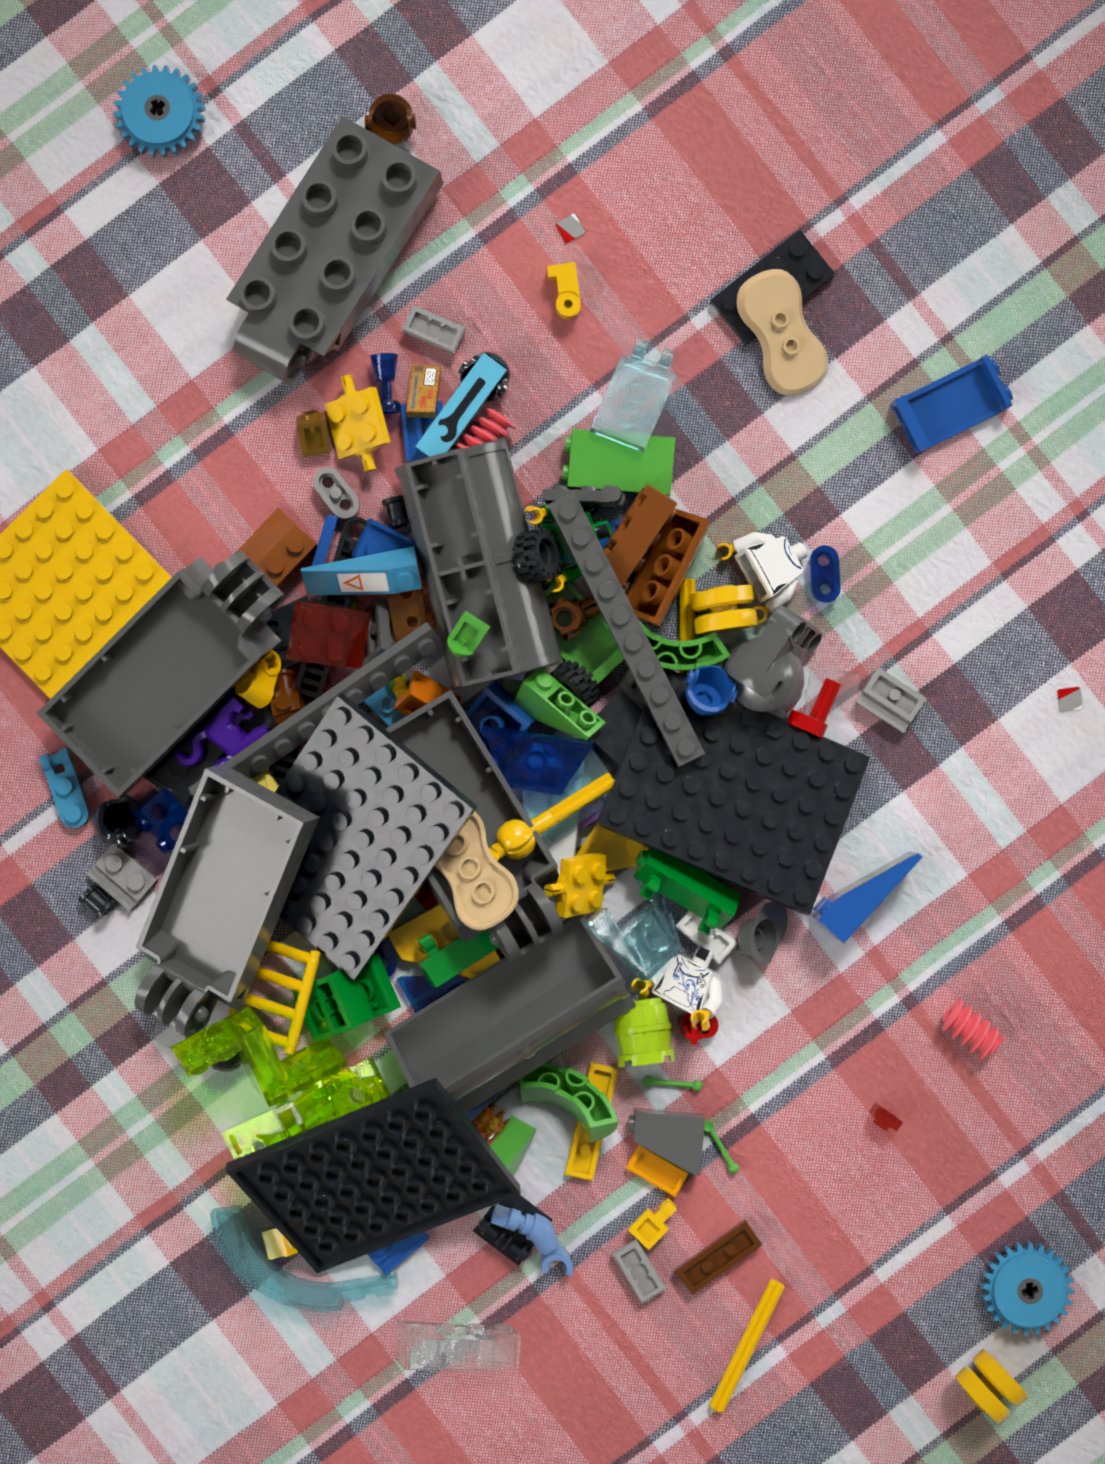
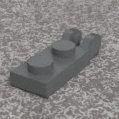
[542,485,627,509]

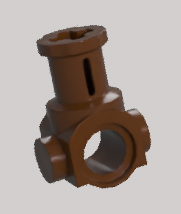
[549,596,601,641]
[270,669,305,726]

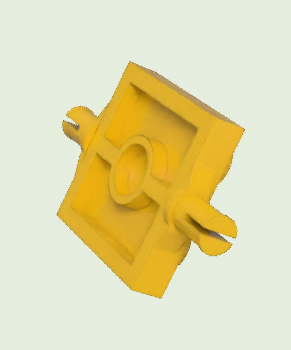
[325,375,391,472]
[544,852,616,918]

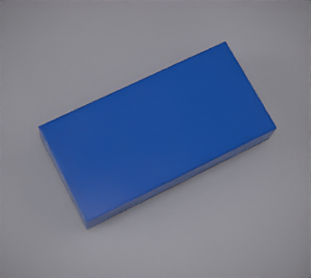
[312,514,340,566]

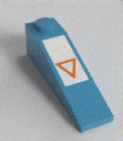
[301,546,422,595]

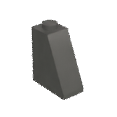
[628,1108,705,1176]

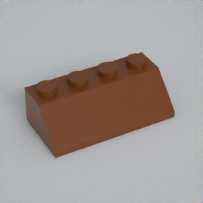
[235,508,318,590]
[626,509,710,630]

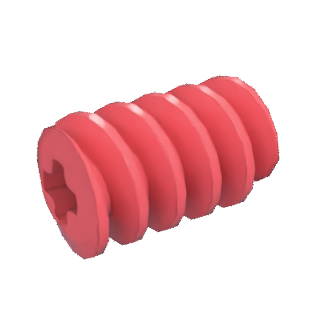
[455,408,516,449]
[942,998,1006,1061]

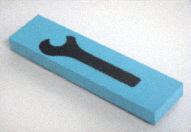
[416,353,508,457]

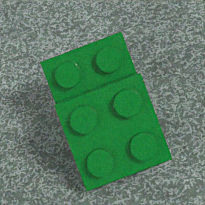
[292,953,401,1043]

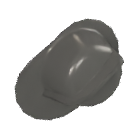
[736,901,788,965]

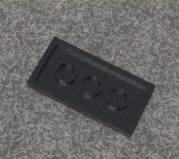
[710,229,835,346]
[144,695,248,806]

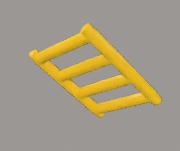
[226,940,321,1055]

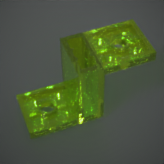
[170,1006,348,1107]
[221,1056,391,1160]

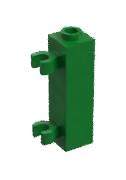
[633,848,742,936]
[417,930,499,988]

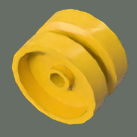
[690,585,759,635]
[954,1348,1029,1425]

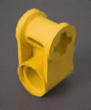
[235,650,281,708]

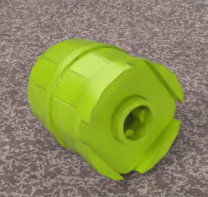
[614,997,676,1067]

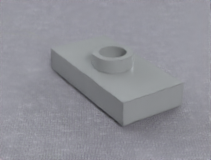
[402,304,466,355]
[612,1238,666,1304]

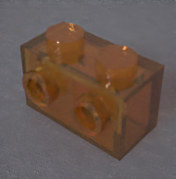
[387,583,435,642]

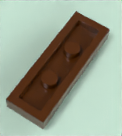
[675,1219,762,1295]

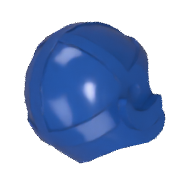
[685,666,738,716]

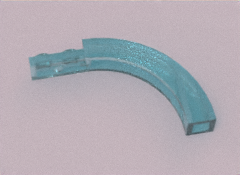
[210,1204,399,1312]

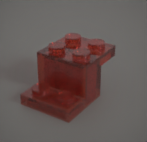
[287,601,371,669]

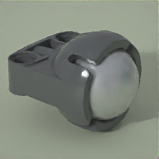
[722,606,822,713]

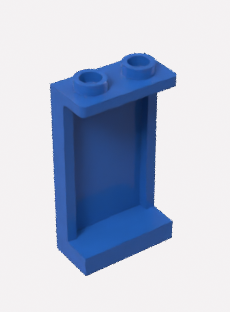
[891,354,1013,455]

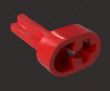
[787,678,841,738]
[678,1011,719,1045]

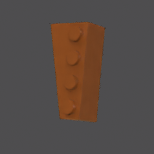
[584,482,678,592]

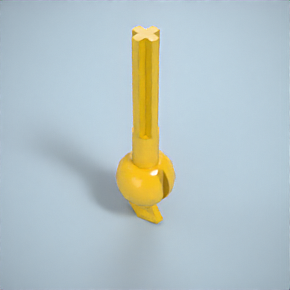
[489,772,615,861]

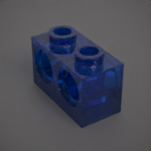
[133,787,188,855]

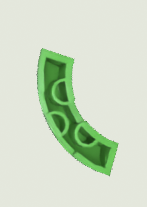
[639,621,730,670]
[517,1062,618,1143]

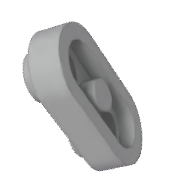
[313,467,360,520]

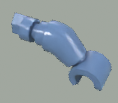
[491,1204,573,1277]

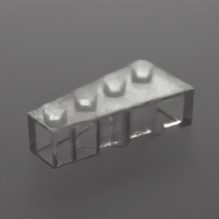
[394,1321,521,1370]

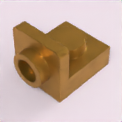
[297,410,331,457]

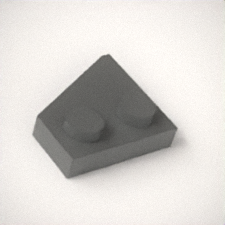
[357,597,393,670]

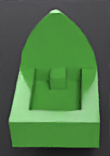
[447,611,490,657]

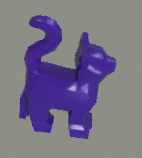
[175,696,271,767]

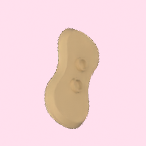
[737,269,828,395]
[435,811,519,930]

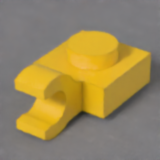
[628,1198,676,1250]

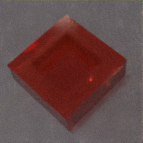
[869,1102,903,1132]

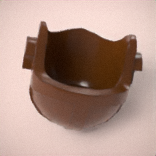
[364,94,417,145]

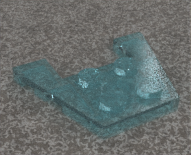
[584,877,682,981]

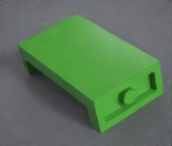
[562,429,675,497]
[543,579,624,684]

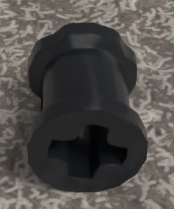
[381,495,410,529]
[77,882,116,921]

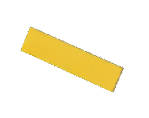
[565,1061,618,1181]

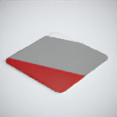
[556,214,585,243]
[1057,687,1082,712]

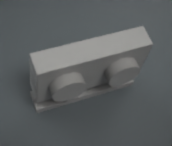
[855,667,927,733]
[86,844,159,911]

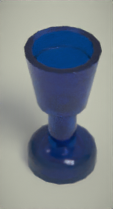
[370,353,401,415]

